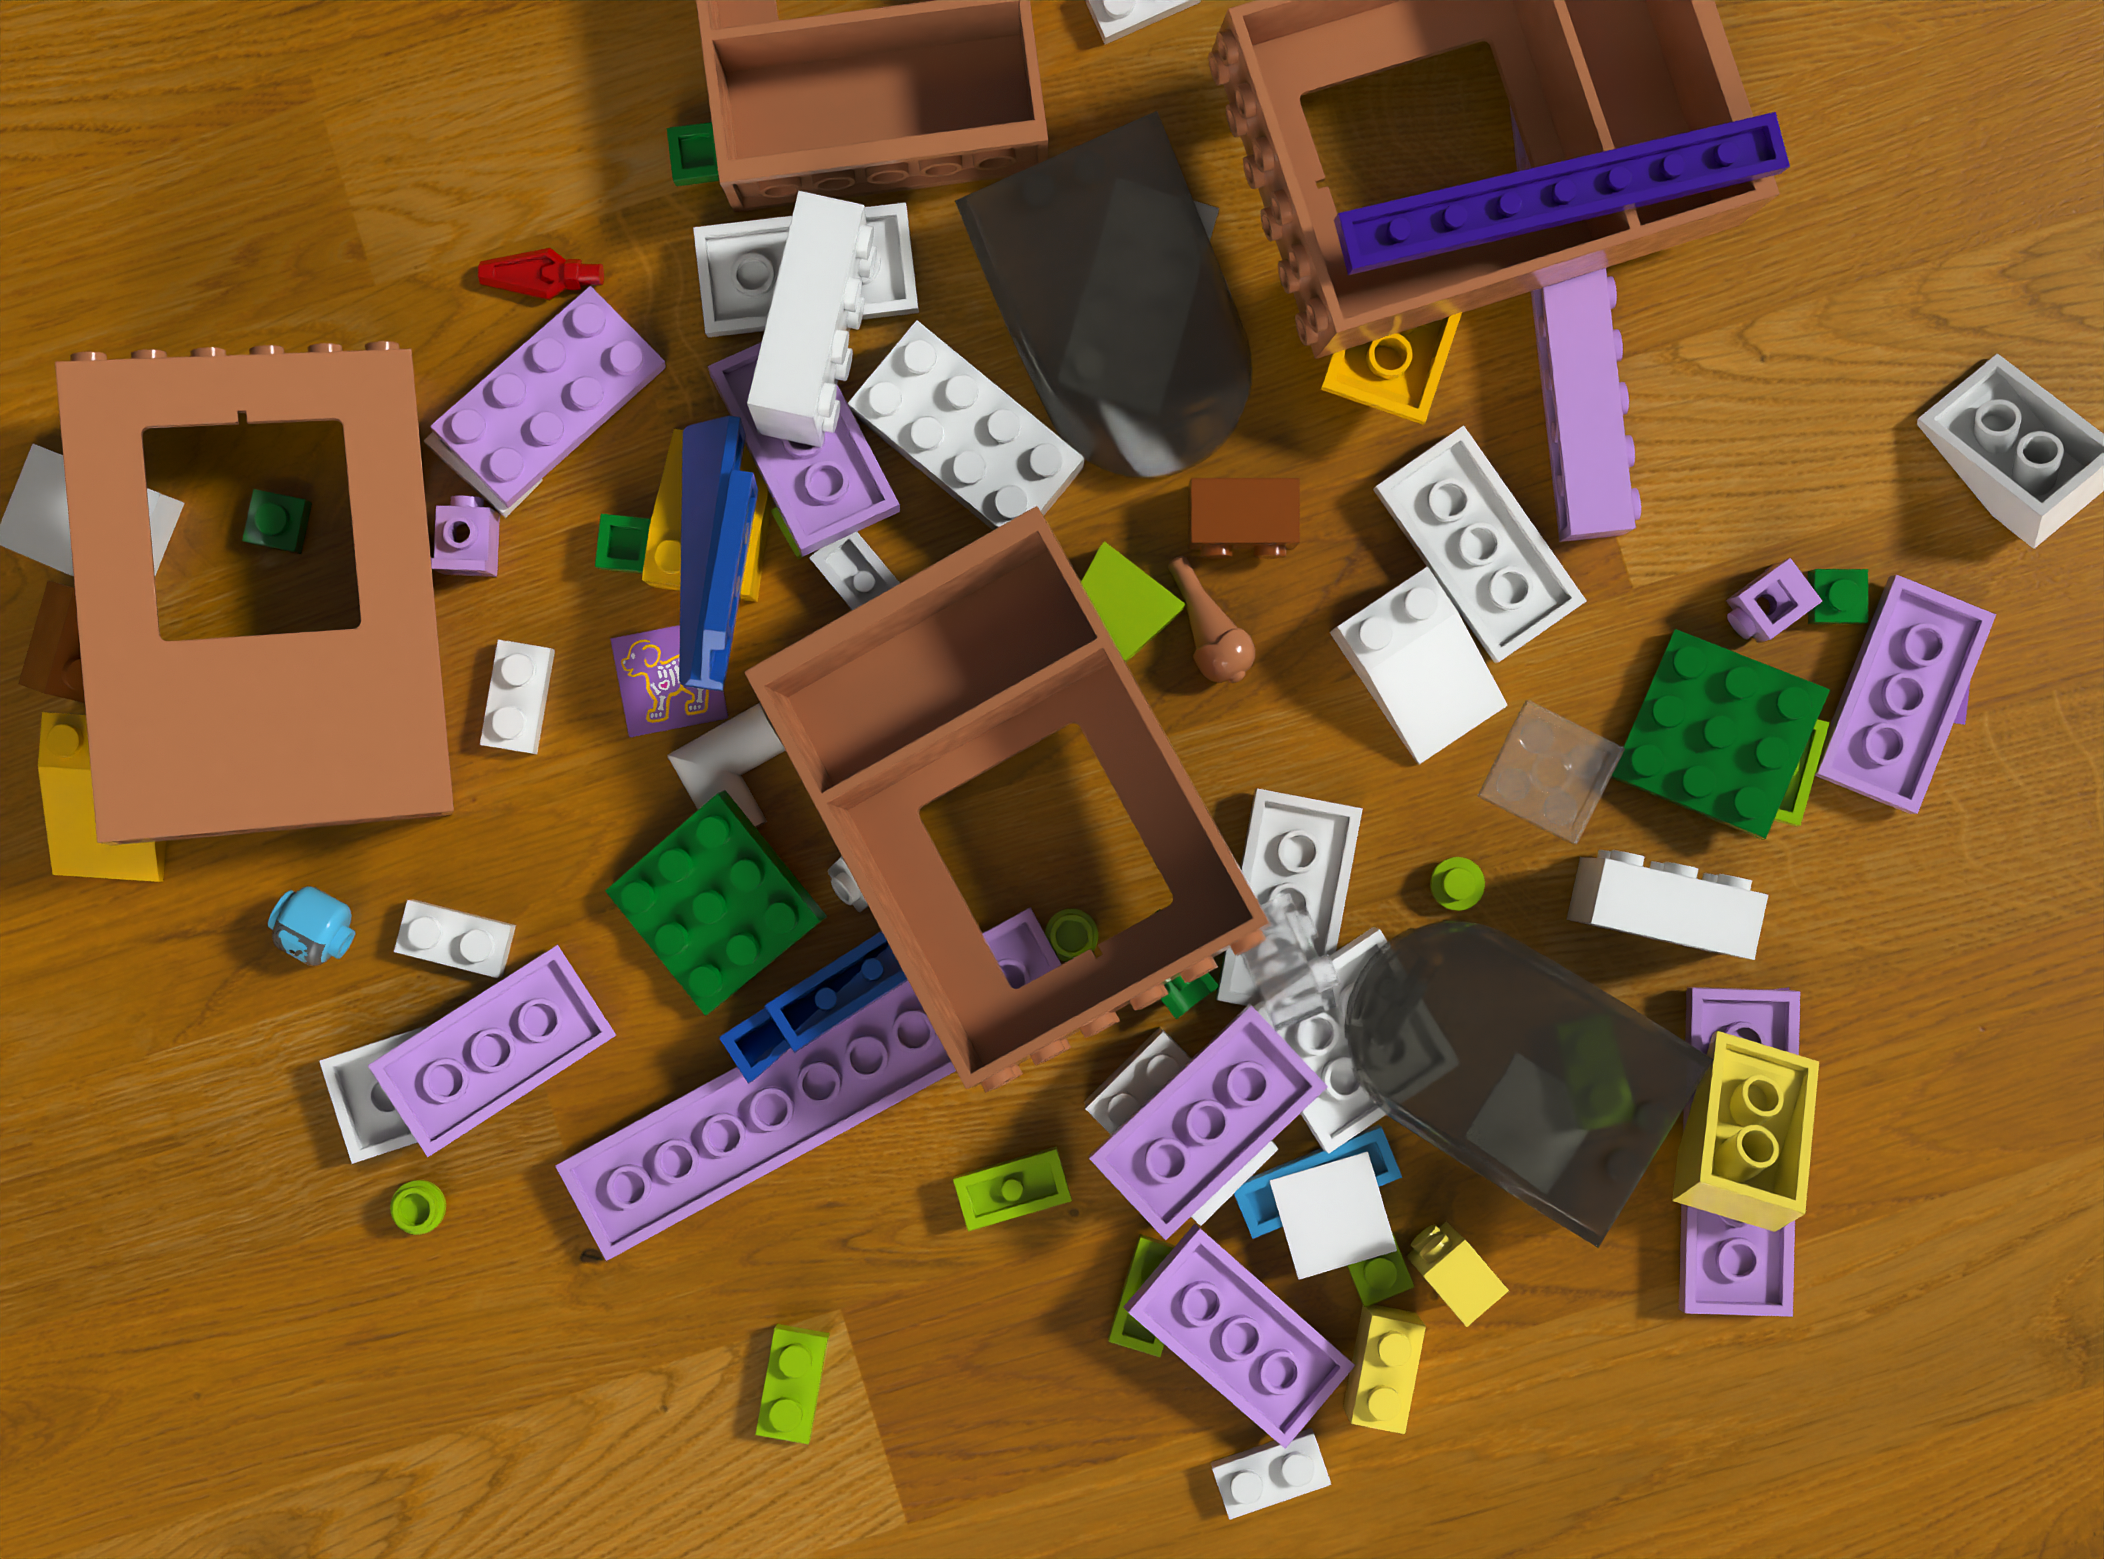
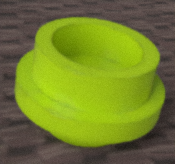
[1430,857,1485,911]
[1045,908,1098,962]
[390,1180,446,1235]

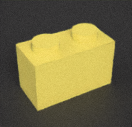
[1406,1221,1509,1327]
[1343,1304,1426,1434]

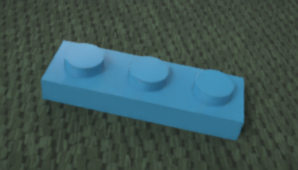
[1234,1124,1402,1239]

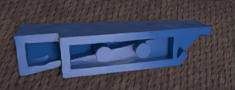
[679,416,758,692]
[719,931,908,1084]

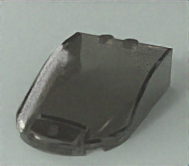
[955,111,1253,479]
[1344,919,1714,1248]

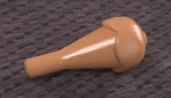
[1168,556,1255,683]

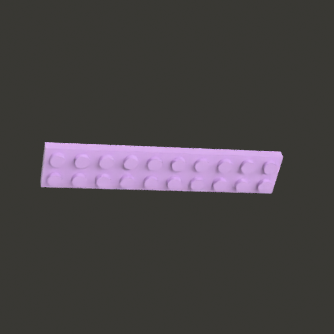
[555,907,1062,1261]

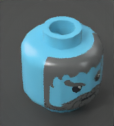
[268,886,355,966]

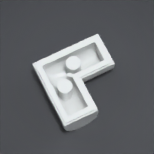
[667,703,785,828]

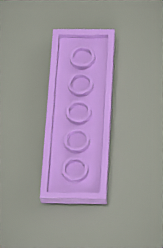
[1679,987,1800,1317]

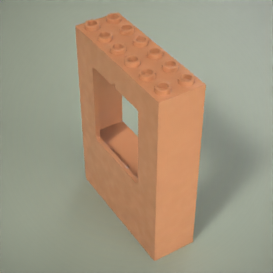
[696,0,1048,213]
[1208,0,1780,359]
[55,341,454,845]
[744,506,1272,1093]

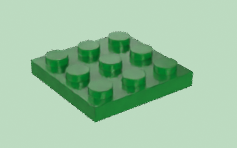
[1611,629,1830,840]
[605,790,827,1016]

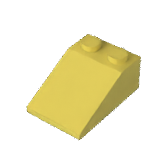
[1672,1031,1819,1232]

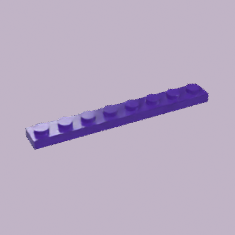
[1334,112,1790,275]

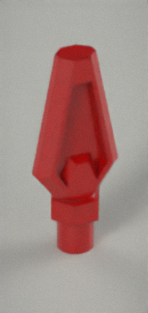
[478,248,604,300]

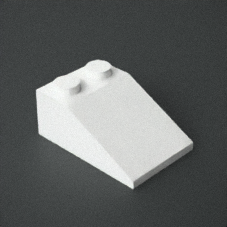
[1917,354,2104,549]
[0,444,184,576]
[1329,566,1508,765]

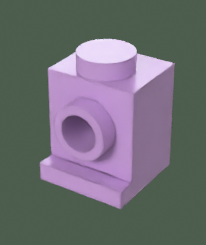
[431,496,500,577]
[1726,558,1822,643]

